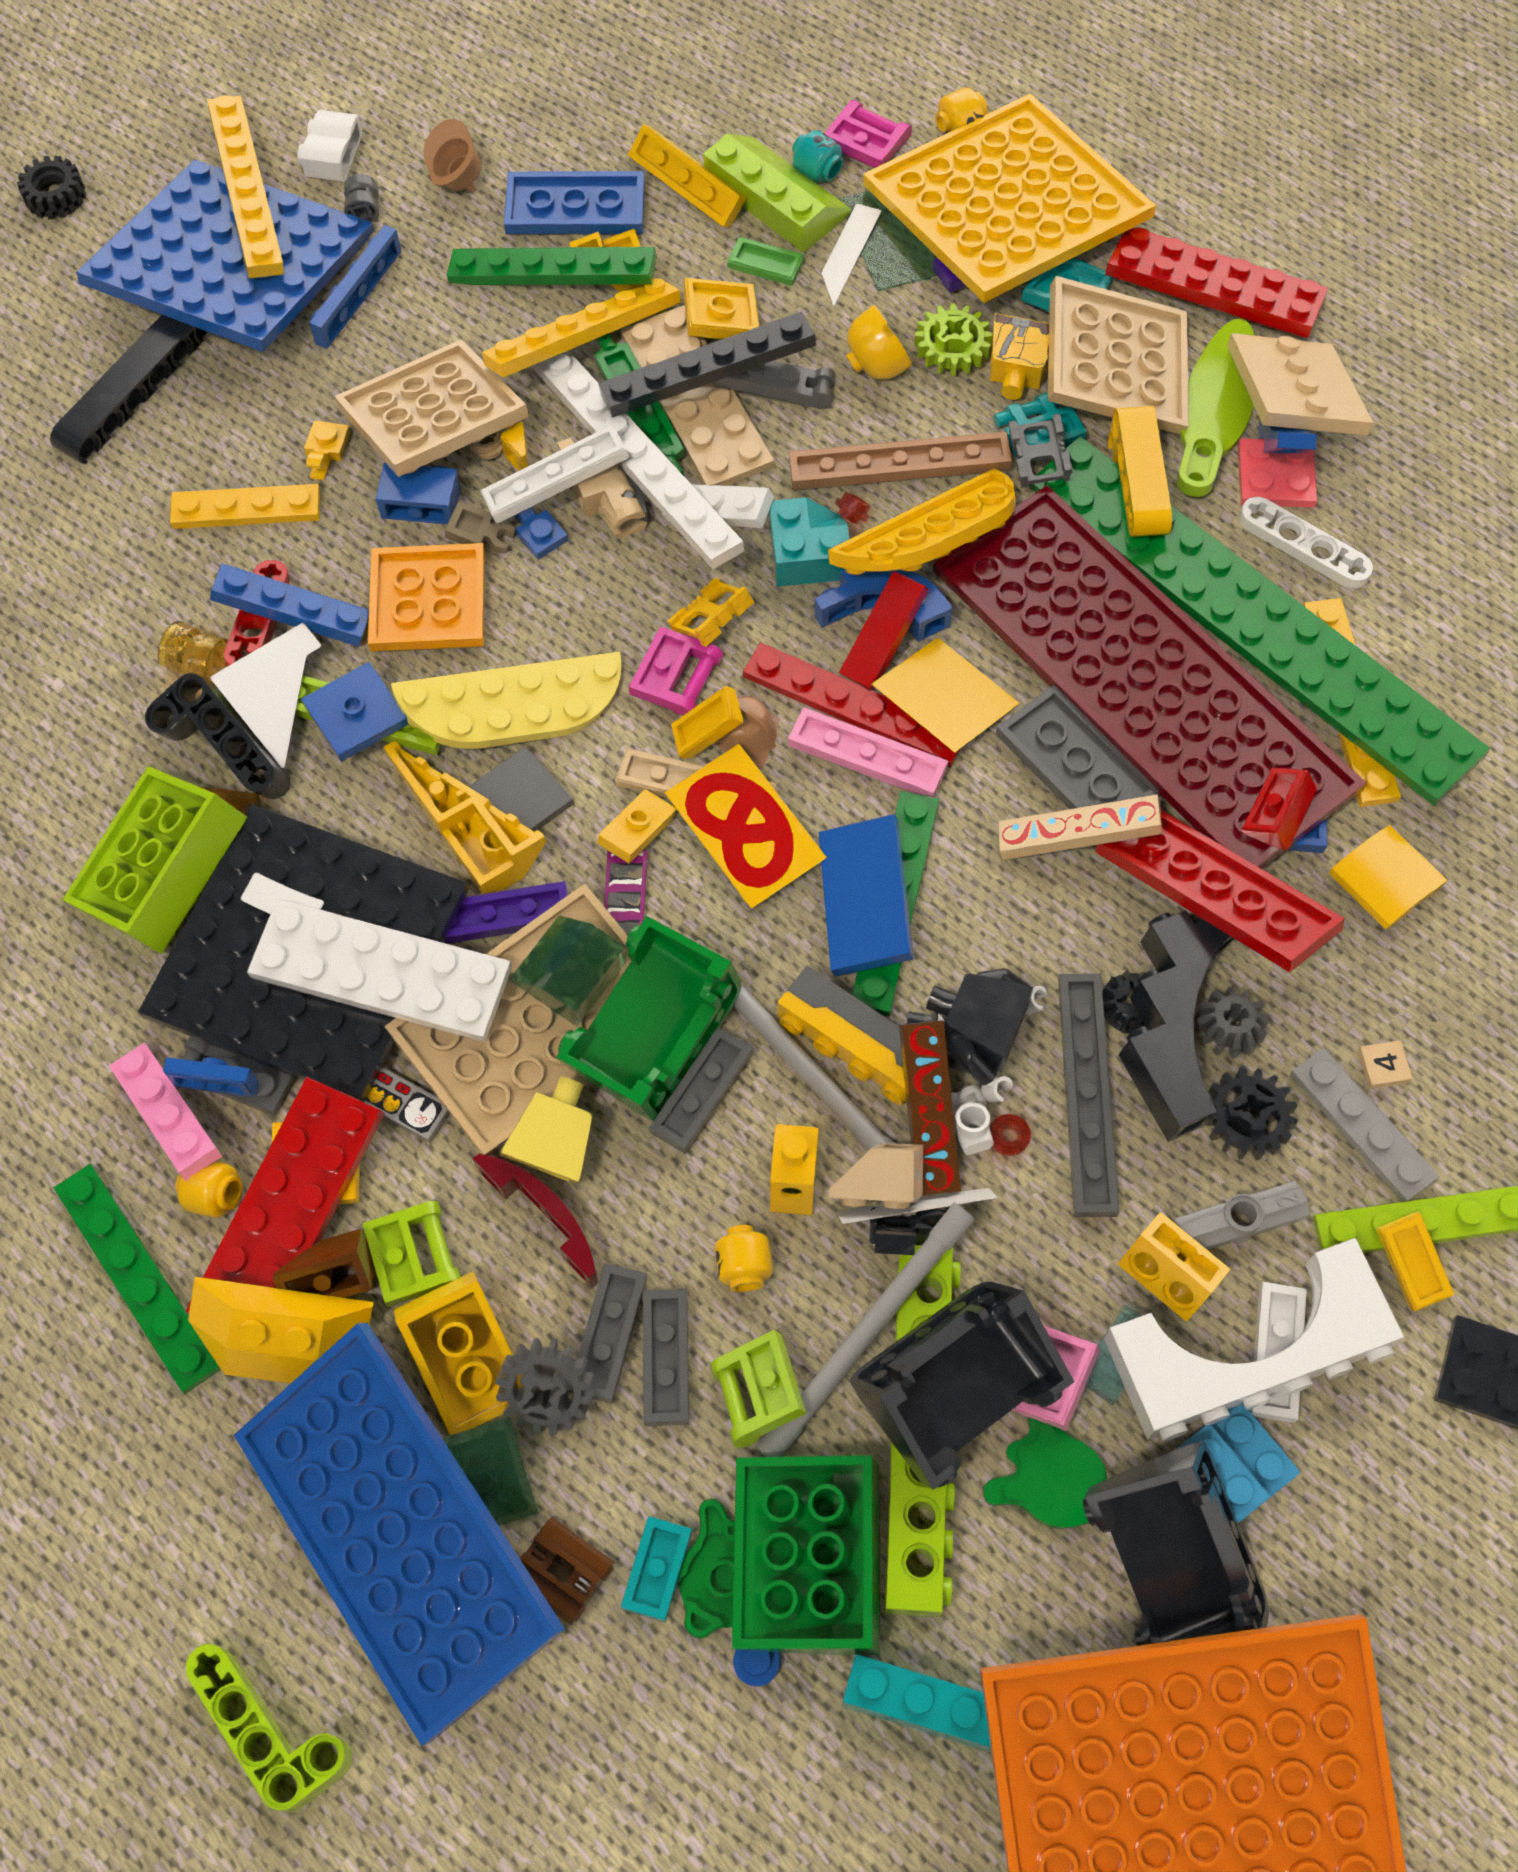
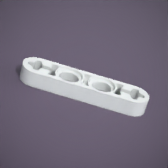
[1239,497,1373,589]

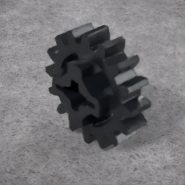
[1205,1067,1298,1160]

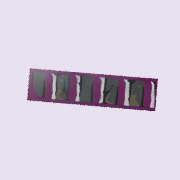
[604,850,648,935]

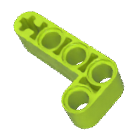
[186,1644,352,1812]

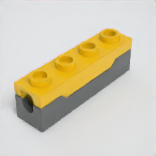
[777,965,907,1105]

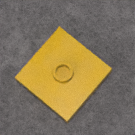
[683,278,759,339]

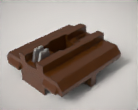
[520,1517,615,1625]

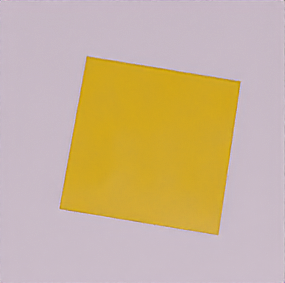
[872,637,1020,752]

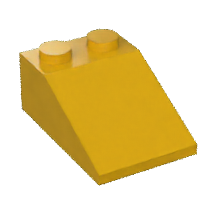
[393,1271,523,1439]

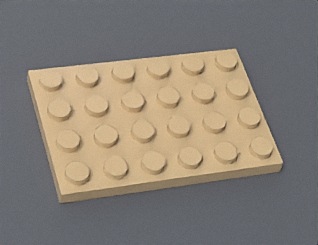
[384,884,631,1156]

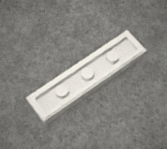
[480,424,630,524]

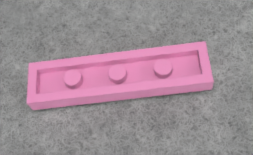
[788,707,948,797]
[109,1042,222,1181]

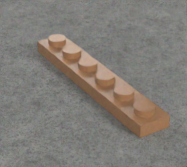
[789,431,1012,490]

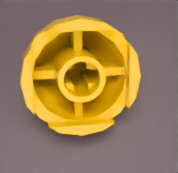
[845,305,912,380]

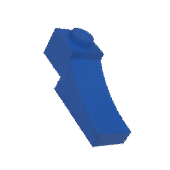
[1258,418,1317,454]

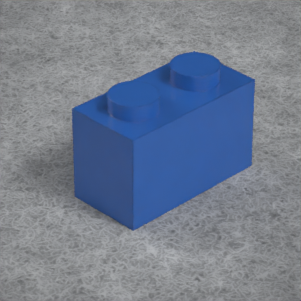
[376,463,461,525]

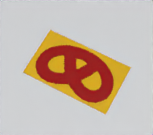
[665,744,827,909]

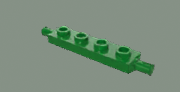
[594,333,685,476]

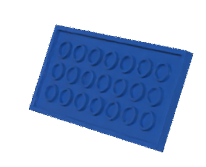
[234,1323,565,1746]

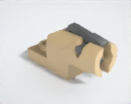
[557,438,648,538]

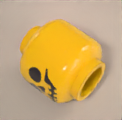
[935,87,988,133]
[714,1225,773,1292]

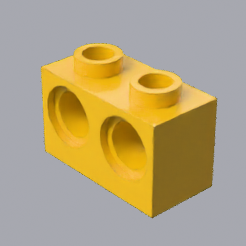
[1117,1212,1230,1322]

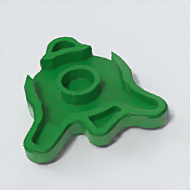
[983,1417,1107,1530]
[678,1499,735,1639]

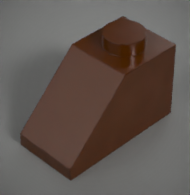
[272,1228,375,1298]

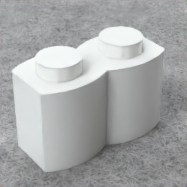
[298,110,363,182]

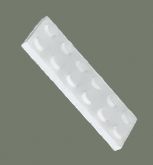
[247,898,512,1042]

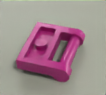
[825,100,912,168]
[629,626,723,716]

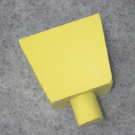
[499,1076,592,1184]

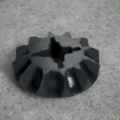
[1102,970,1145,1034]

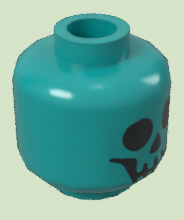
[792,130,844,184]

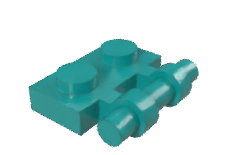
[993,392,1087,460]

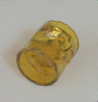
[158,621,228,683]

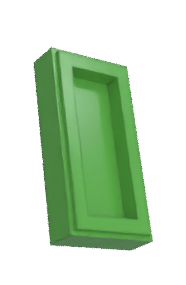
[727,236,804,286]

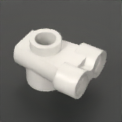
[951,1085,994,1155]

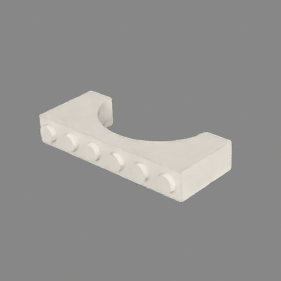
[1104,1238,1404,1441]

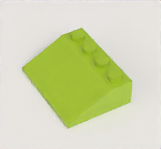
[62,766,248,954]

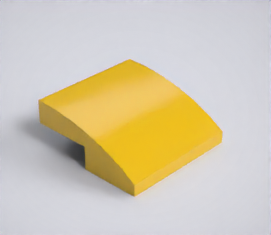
[1328,825,1448,930]

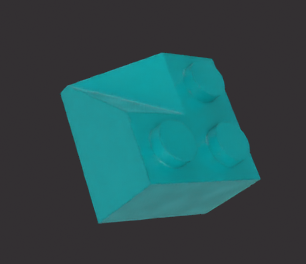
[769,497,849,587]

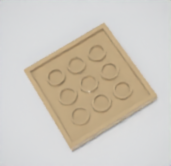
[1048,276,1189,435]
[334,339,529,477]

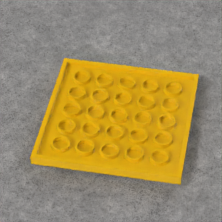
[863,94,1156,303]

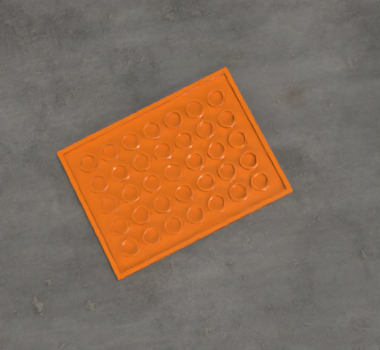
[980,1614,1406,1872]

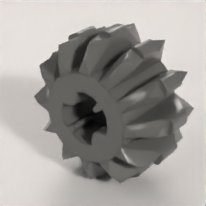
[1196,986,1269,1059]

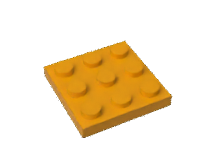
[368,543,485,652]

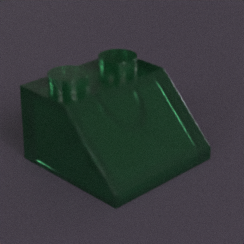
[510,915,626,1027]
[442,1417,539,1526]

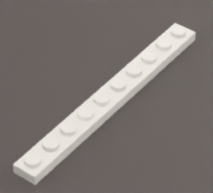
[531,351,744,569]

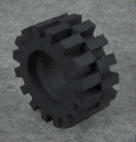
[17,156,86,220]

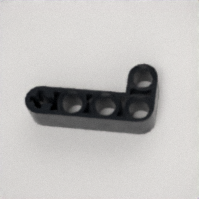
[145,673,290,799]

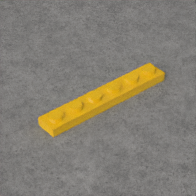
[482,278,681,378]
[1303,598,1401,807]

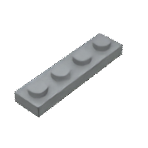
[1290,1048,1440,1202]

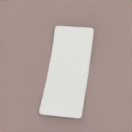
[241,873,324,914]

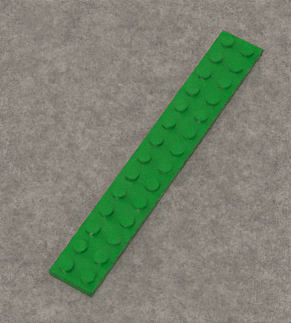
[1029,436,1490,806]

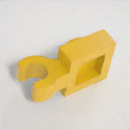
[304,420,351,480]

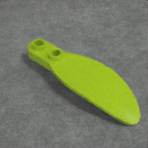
[1176,319,1255,497]

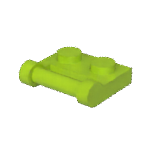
[362,1201,461,1307]
[710,1329,807,1448]

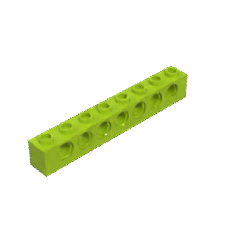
[884,1245,961,1618]

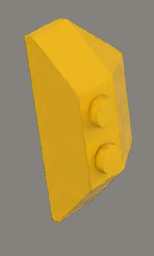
[188,1277,374,1384]

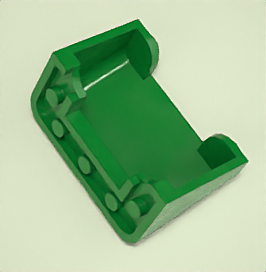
[556,915,742,1121]

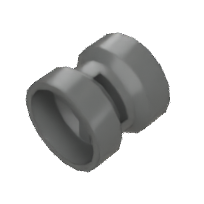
[344,174,379,222]

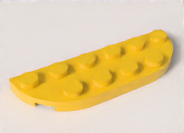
[828,468,1016,574]

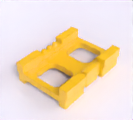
[667,577,754,647]

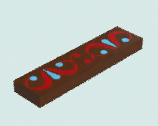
[899,1020,961,1196]

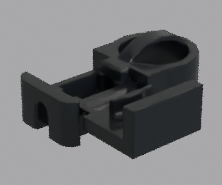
[869,1207,958,1256]

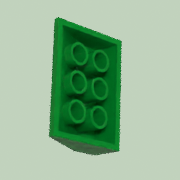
[732,1455,880,1655]

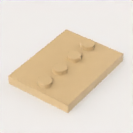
[1227,333,1373,436]

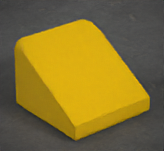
[500,421,529,471]

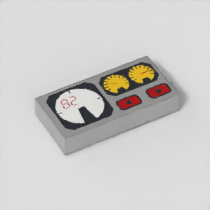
[365,1067,450,1143]

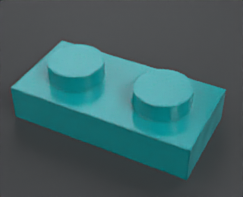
[621,1516,693,1623]

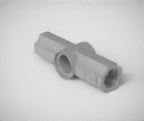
[1173,1181,1310,1250]

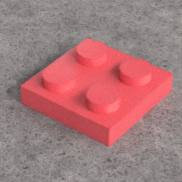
[1237,438,1317,508]

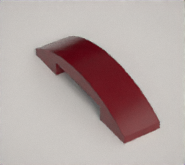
[473,1153,599,1288]

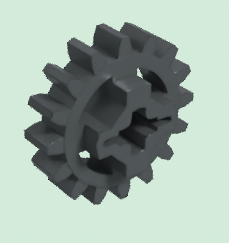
[495,1338,595,1435]

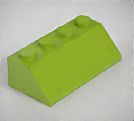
[703,133,851,253]

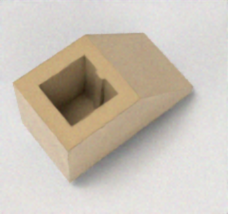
[829,1143,923,1209]

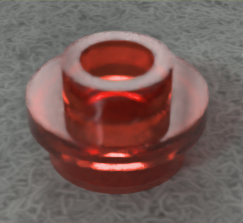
[835,491,871,524]
[989,1114,1031,1156]

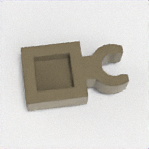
[445,500,515,553]

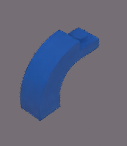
[814,569,952,642]

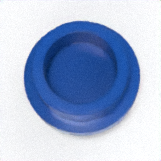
[733,1650,780,1687]

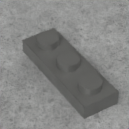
[649,1027,753,1154]
[568,1263,647,1404]
[643,1289,690,1426]

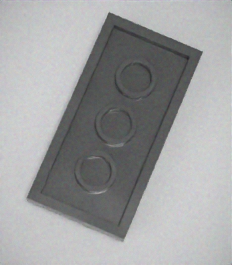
[996,685,1160,809]

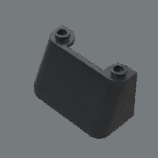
[850,1282,1074,1490]
[1083,1441,1269,1646]

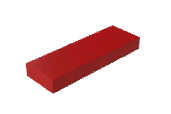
[839,571,929,691]

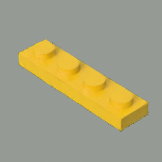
[628,124,747,228]
[170,484,321,529]

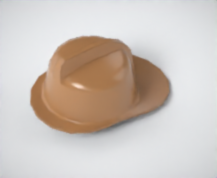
[423,119,482,192]
[714,696,781,769]

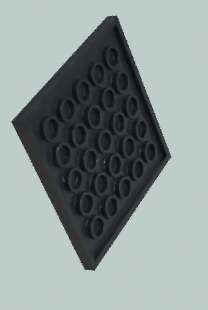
[138,804,469,1103]

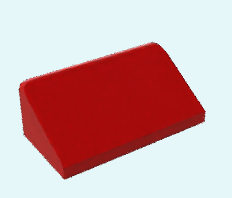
[1241,767,1317,850]

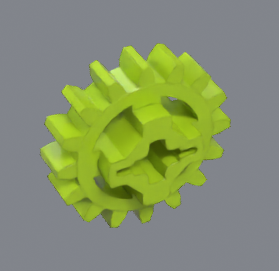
[914,303,993,376]

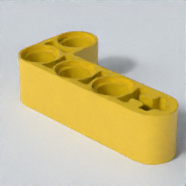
[1108,406,1172,537]

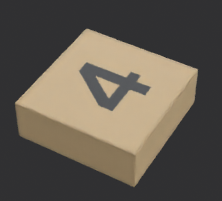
[1357,1040,1413,1089]

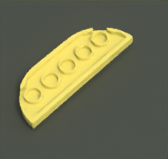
[391,652,621,749]

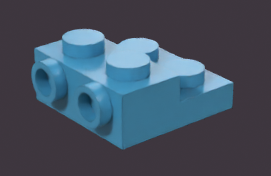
[1177,1404,1301,1523]

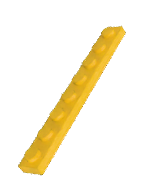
[207,95,284,278]

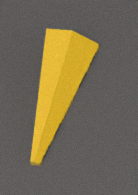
[383,741,546,894]

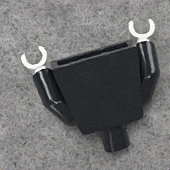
[926,968,1047,1103]

